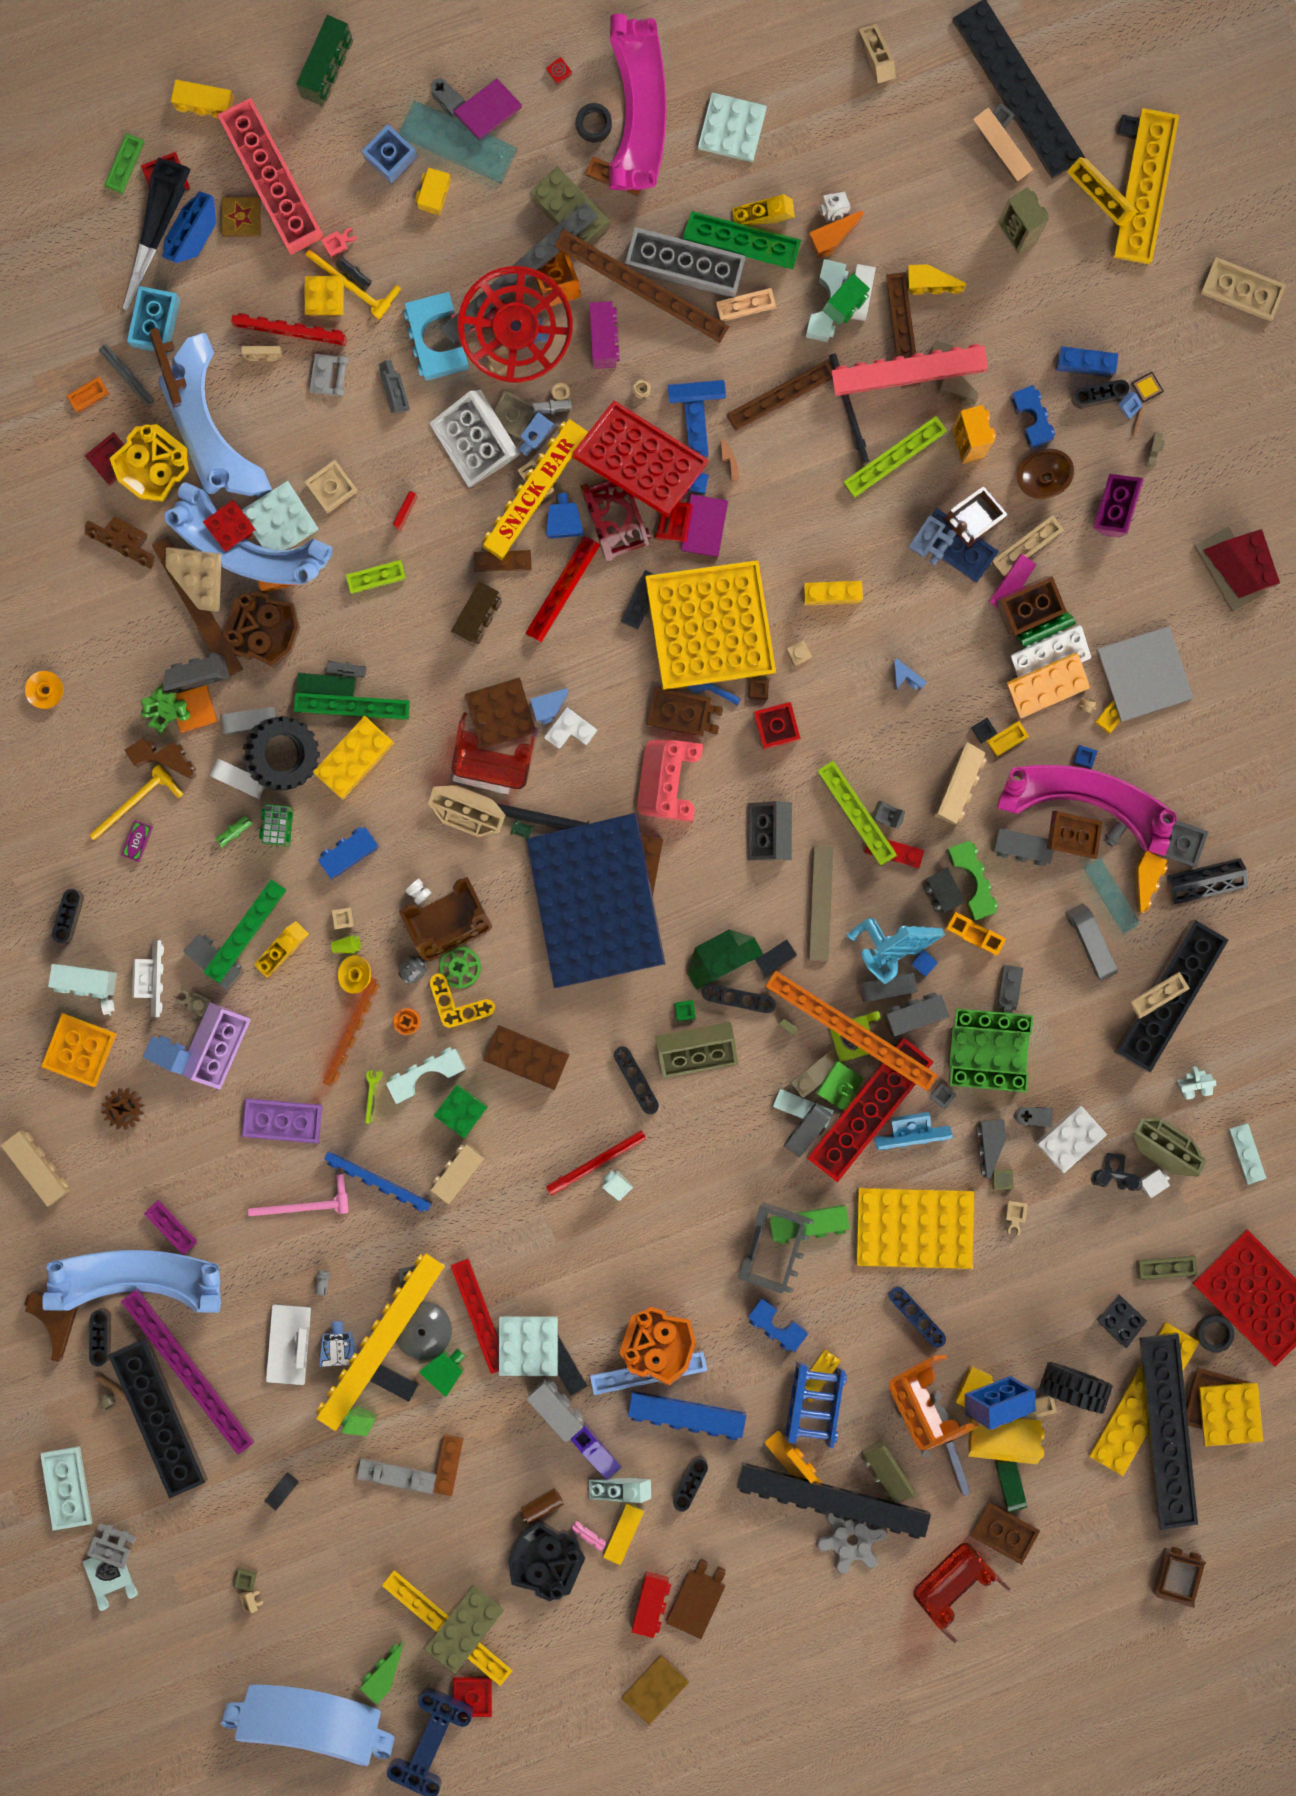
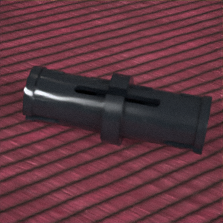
[335,256,372,291]

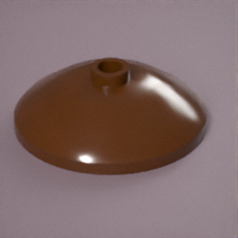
[1017,449,1074,499]

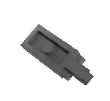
[379,360,410,413]
[998,965,1023,1013]

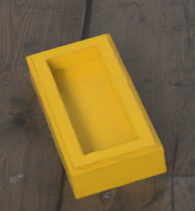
[986,721,1029,757]

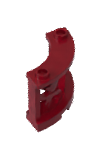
[580,480,651,561]

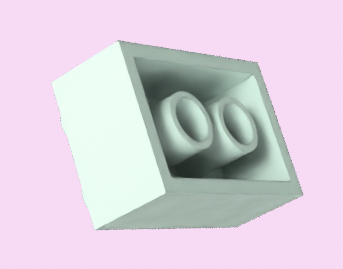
[48,964,117,999]

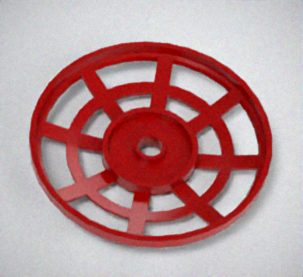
[458,266,573,383]

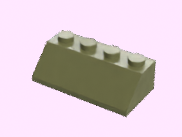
[655,1022,738,1078]

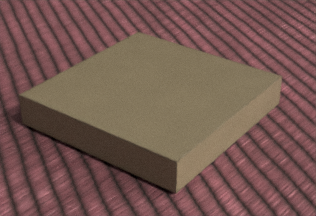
[493,389,534,441]

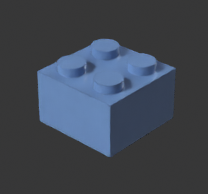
[361,124,417,184]

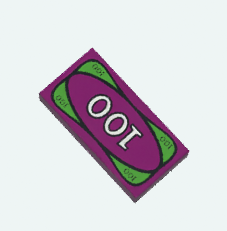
[121,820,153,862]

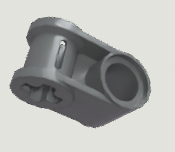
[431,78,465,117]
[1014,1107,1053,1127]

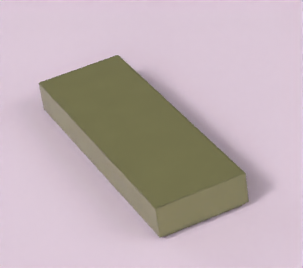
[1137,1255,1197,1280]

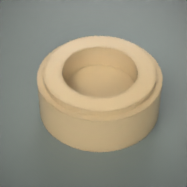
[551,383,570,401]

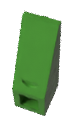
[341,1405,378,1436]
[360,1641,404,1705]

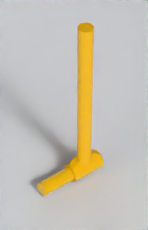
[306,250,402,320]
[89,764,184,840]

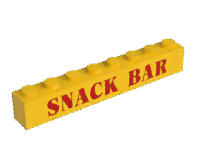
[482,419,588,560]

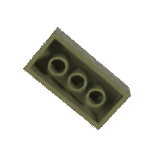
[530,166,610,245]
[998,187,1049,254]
[423,1585,504,1674]

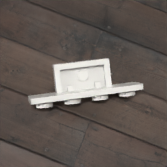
[132,940,164,1017]

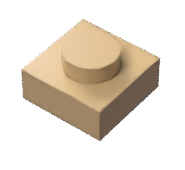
[787,641,812,666]
[332,907,354,930]

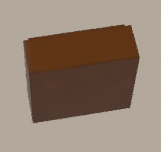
[749,679,769,700]

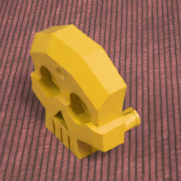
[110,424,189,503]

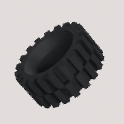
[1038,1362,1113,1414]

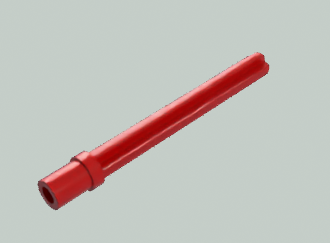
[546,1131,646,1196]

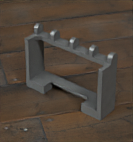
[738,1202,814,1294]

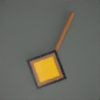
[1131,372,1164,436]

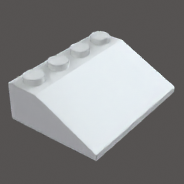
[429,390,520,488]

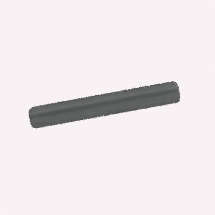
[99,344,154,407]

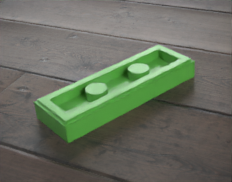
[104,133,145,194]

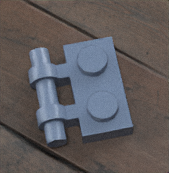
[908,515,956,566]

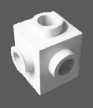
[819,192,851,223]

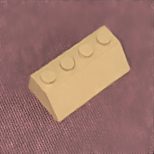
[934,742,986,825]

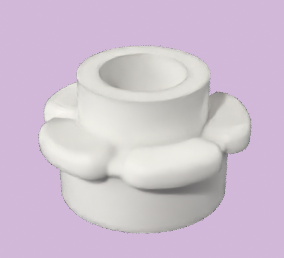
[101,997,115,1016]

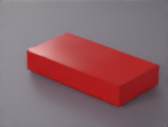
[393,491,418,531]

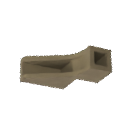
[932,340,978,406]

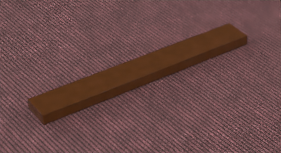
[152,536,243,677]

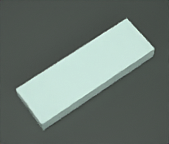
[773,1089,834,1128]

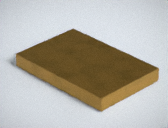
[621,1655,689,1725]

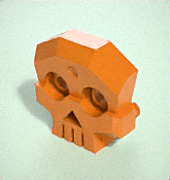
[619,1307,696,1386]

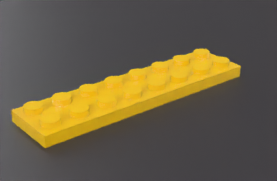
[1113,108,1179,265]
[1088,1322,1199,1476]

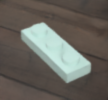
[1228,1123,1266,1185]

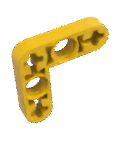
[430,974,496,1028]

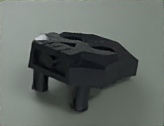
[508,1520,585,1602]

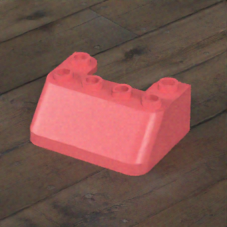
[637,740,703,823]

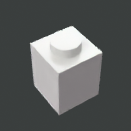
[1141,1168,1170,1198]

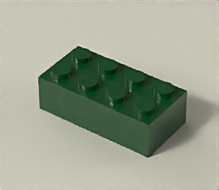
[296,15,353,106]

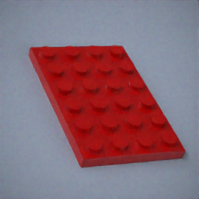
[572,400,709,518]
[1192,1229,1296,1367]

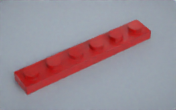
[231,313,347,346]
[525,536,600,643]
[450,1258,499,1374]

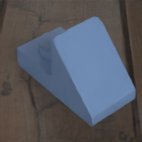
[893,659,927,690]

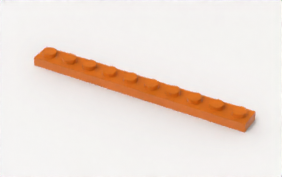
[765,971,938,1092]

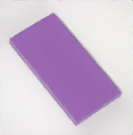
[242,1098,323,1144]

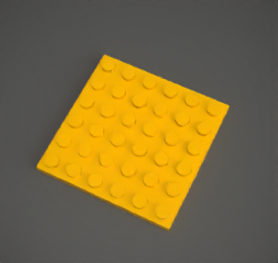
[645,560,776,690]

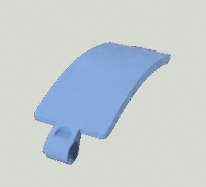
[221,1685,395,1766]

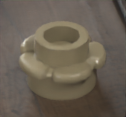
[98,1394,117,1411]

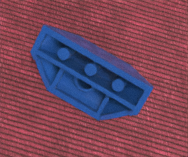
[162,191,216,263]

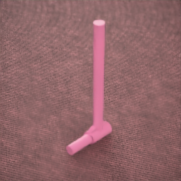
[248,1174,349,1216]

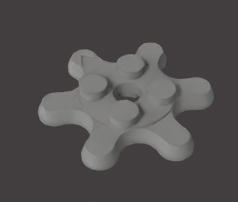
[816,1512,888,1574]

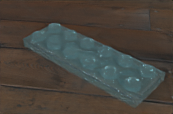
[398,100,517,184]

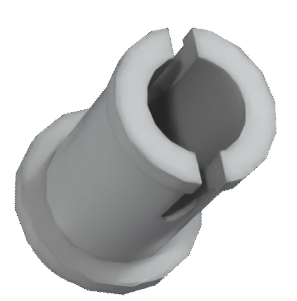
[315,1270,331,1295]

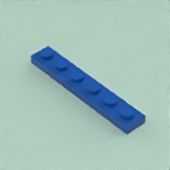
[324,1151,432,1212]

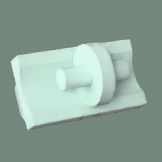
[1177,1066,1217,1100]

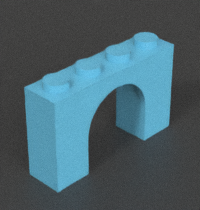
[403,292,469,381]

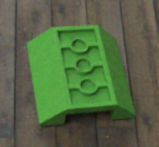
[949,1008,1033,1092]

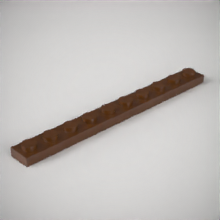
[554,229,729,343]

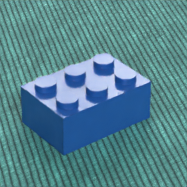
[964,1376,1036,1430]

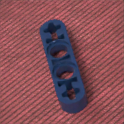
[889,1286,946,1348]

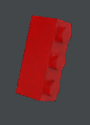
[631,1571,671,1638]

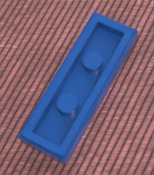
[667,380,726,403]

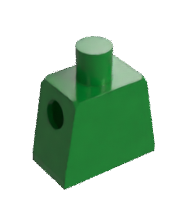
[419,1348,466,1397]

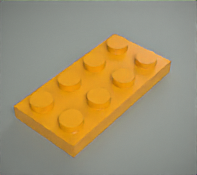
[1006,652,1090,719]

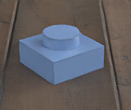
[1118,391,1143,419]

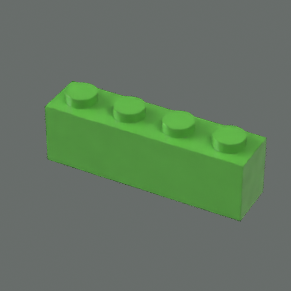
[769,1205,850,1244]

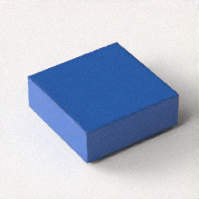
[1073,745,1097,769]
[911,950,938,977]

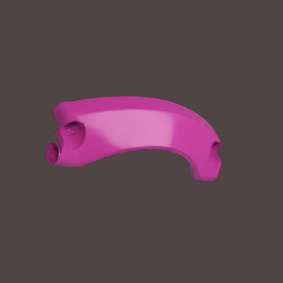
[609,14,667,191]
[997,765,1177,856]

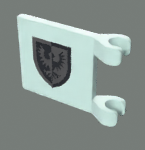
[83,1558,138,1611]

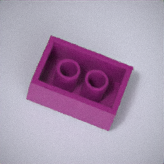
[589,301,620,369]

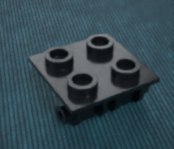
[1097,1294,1147,1348]

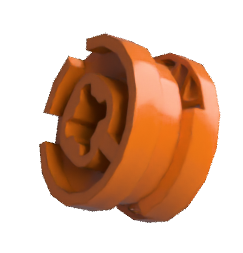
[393,1008,421,1035]

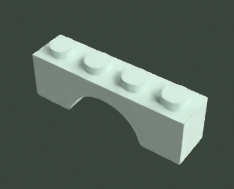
[806,259,848,343]
[386,1047,466,1104]

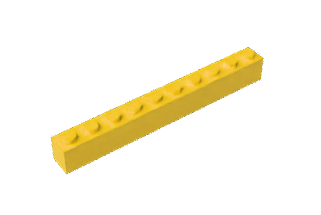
[315,1252,445,1431]

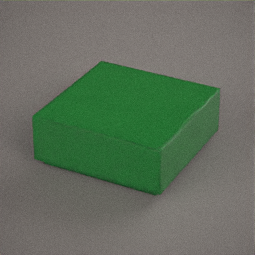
[674,1000,696,1022]

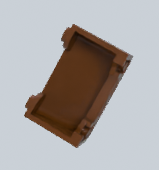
[399,877,492,961]

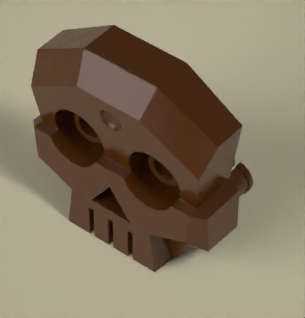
[223,590,300,668]

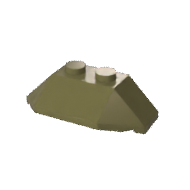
[1133,1118,1206,1177]

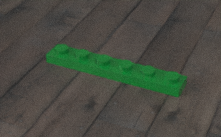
[294,693,410,720]
[203,879,287,984]

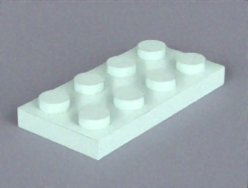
[40,1446,93,1531]

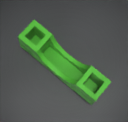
[946,840,998,921]

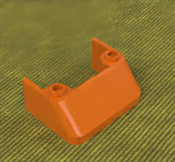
[889,1355,979,1450]

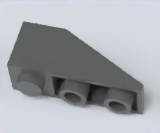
[976,1118,1006,1180]

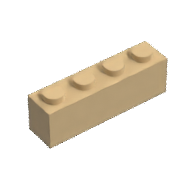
[0,1130,70,1207]

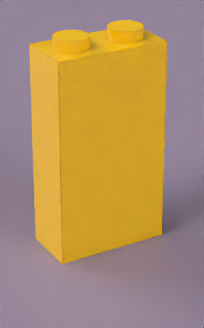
[968,1418,1045,1464]

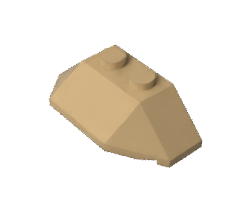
[428,785,505,837]

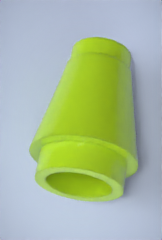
[331,935,361,954]

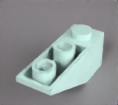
[602,1170,633,1201]
[589,1478,651,1503]

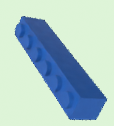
[628,1391,747,1440]

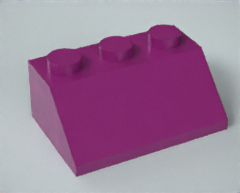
[1093,474,1144,538]

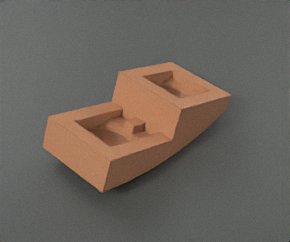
[720,440,739,481]

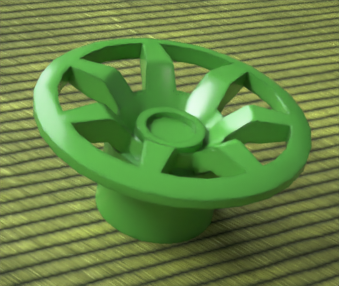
[439,947,481,988]

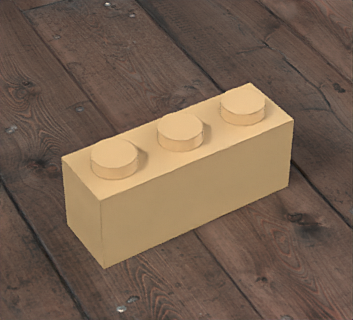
[431,1143,486,1204]

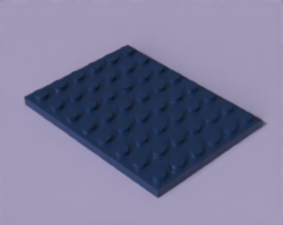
[526,813,666,989]

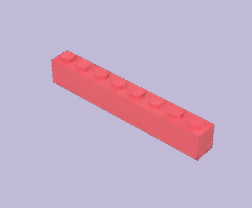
[832,344,988,396]

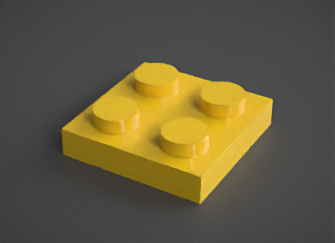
[305,276,344,316]

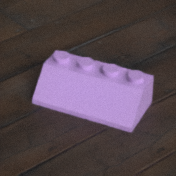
[182,1002,251,1090]

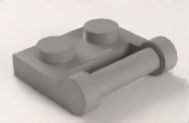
[310,354,349,397]

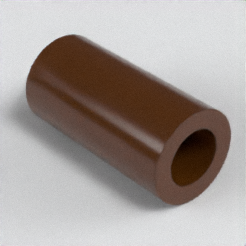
[520,1488,564,1525]

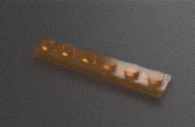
[323,977,380,1086]

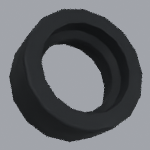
[576,103,612,143]
[1195,1315,1234,1352]
[264,1472,299,1511]

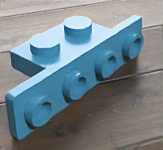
[874,1112,953,1150]

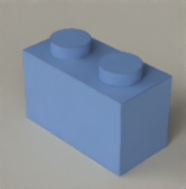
[143,1035,191,1074]

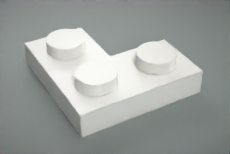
[544,707,598,750]

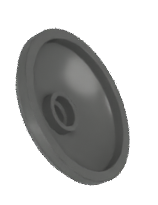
[396,1301,452,1360]

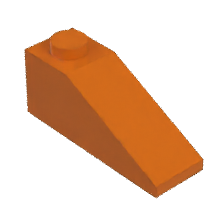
[808,210,864,258]

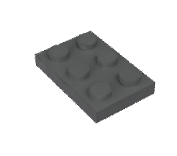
[1141,818,1209,868]

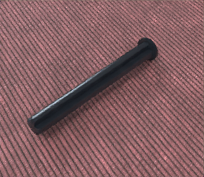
[497,803,590,829]

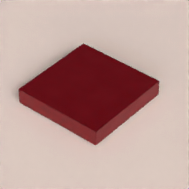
[85,432,136,486]

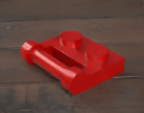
[654,502,693,543]

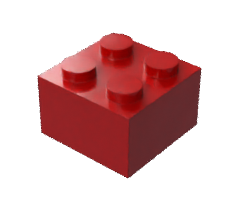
[753,702,801,751]

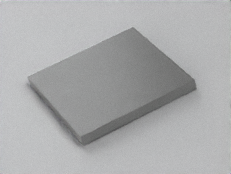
[1097,626,1194,722]

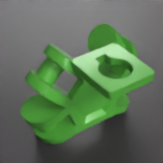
[141,683,191,735]

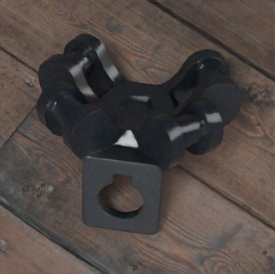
[1091,1153,1143,1191]

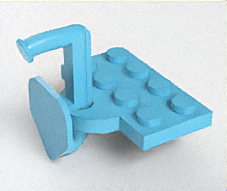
[846,918,945,984]

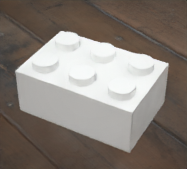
[1035,1105,1107,1173]

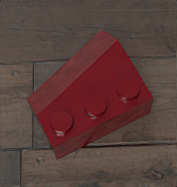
[1202,529,1280,599]

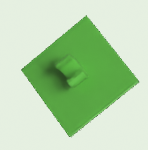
[816,1061,864,1110]

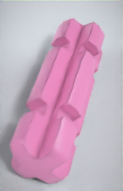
[571,1521,606,1551]

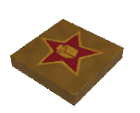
[222,197,261,237]

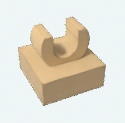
[238,1591,263,1614]

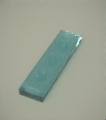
[1084,858,1140,934]

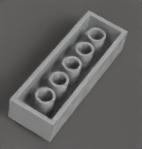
[625,227,746,298]

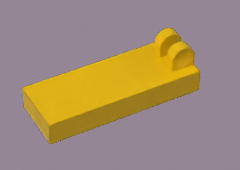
[805,1349,841,1403]

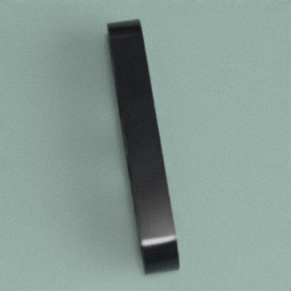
[702,984,775,1013]
[614,1046,659,1114]

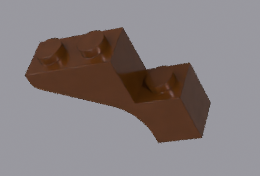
[124,738,197,779]

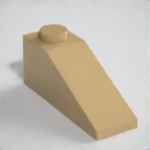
[858,24,896,83]

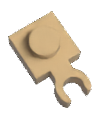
[1005,1200,1028,1235]

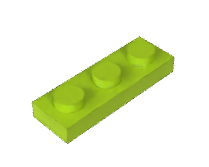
[346,560,406,594]

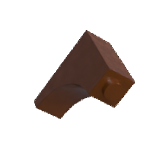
[24,1291,79,1362]

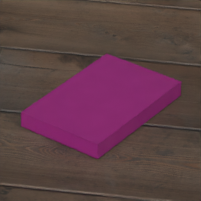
[454,78,522,141]
[681,494,728,558]

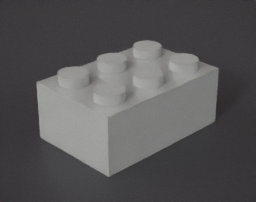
[527,1378,584,1443]

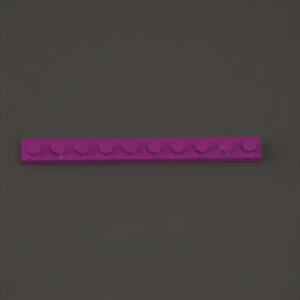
[121,1289,254,1455]

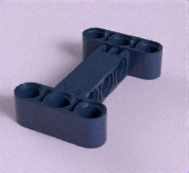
[387,1687,473,1796]

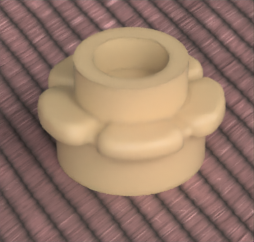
[632,380,651,399]
[1078,698,1097,713]

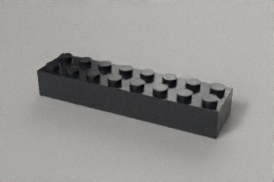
[1114,920,1229,1073]
[108,1337,208,1499]

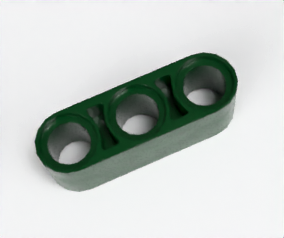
[995,1460,1027,1513]

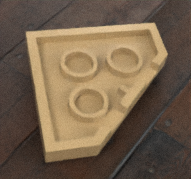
[166,547,222,612]

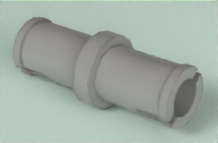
[532,399,572,415]

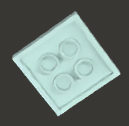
[698,92,767,163]
[242,481,319,550]
[499,1316,558,1376]

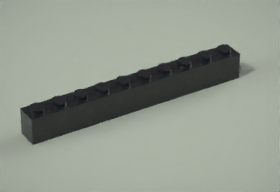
[736,1462,931,1539]

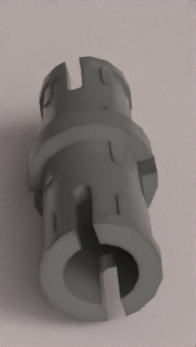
[326,660,366,678]

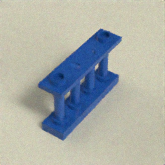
[784,1362,847,1448]

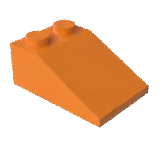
[535,251,582,306]

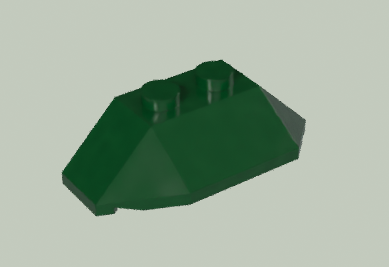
[687,929,763,990]

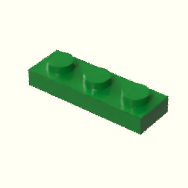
[1016,611,1076,647]

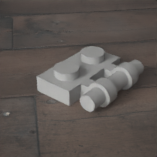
[87,1523,136,1569]

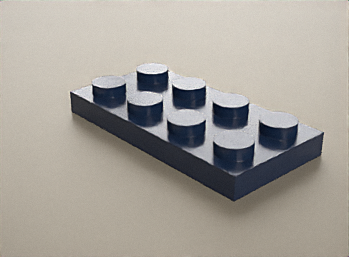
[931,508,999,583]

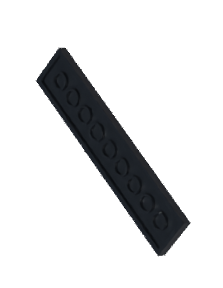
[952,0,1085,179]
[1139,1332,1198,1530]

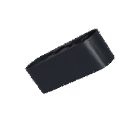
[1072,379,1130,409]
[52,889,84,944]
[89,1308,111,1367]
[673,1455,708,1512]

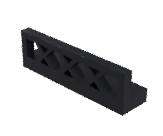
[1166,858,1248,905]

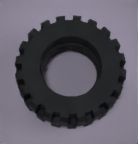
[242,716,320,790]

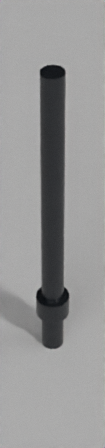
[829,353,870,464]

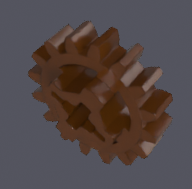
[101,1088,145,1130]

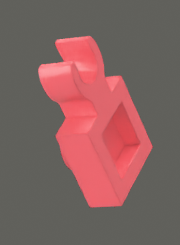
[321,228,357,258]

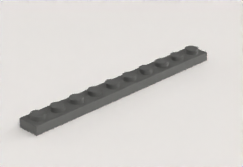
[441,201,598,344]

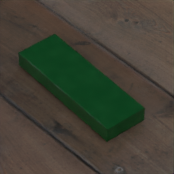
[296,673,356,697]

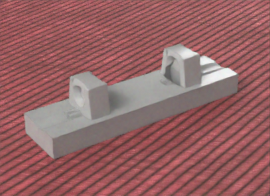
[357,1458,437,1494]

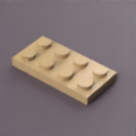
[1200,257,1286,322]

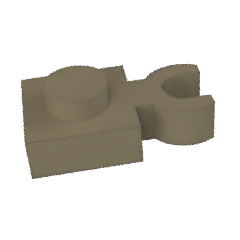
[1146,432,1165,468]
[176,990,213,1018]

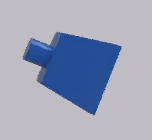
[547,493,583,539]

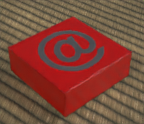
[546,57,572,85]

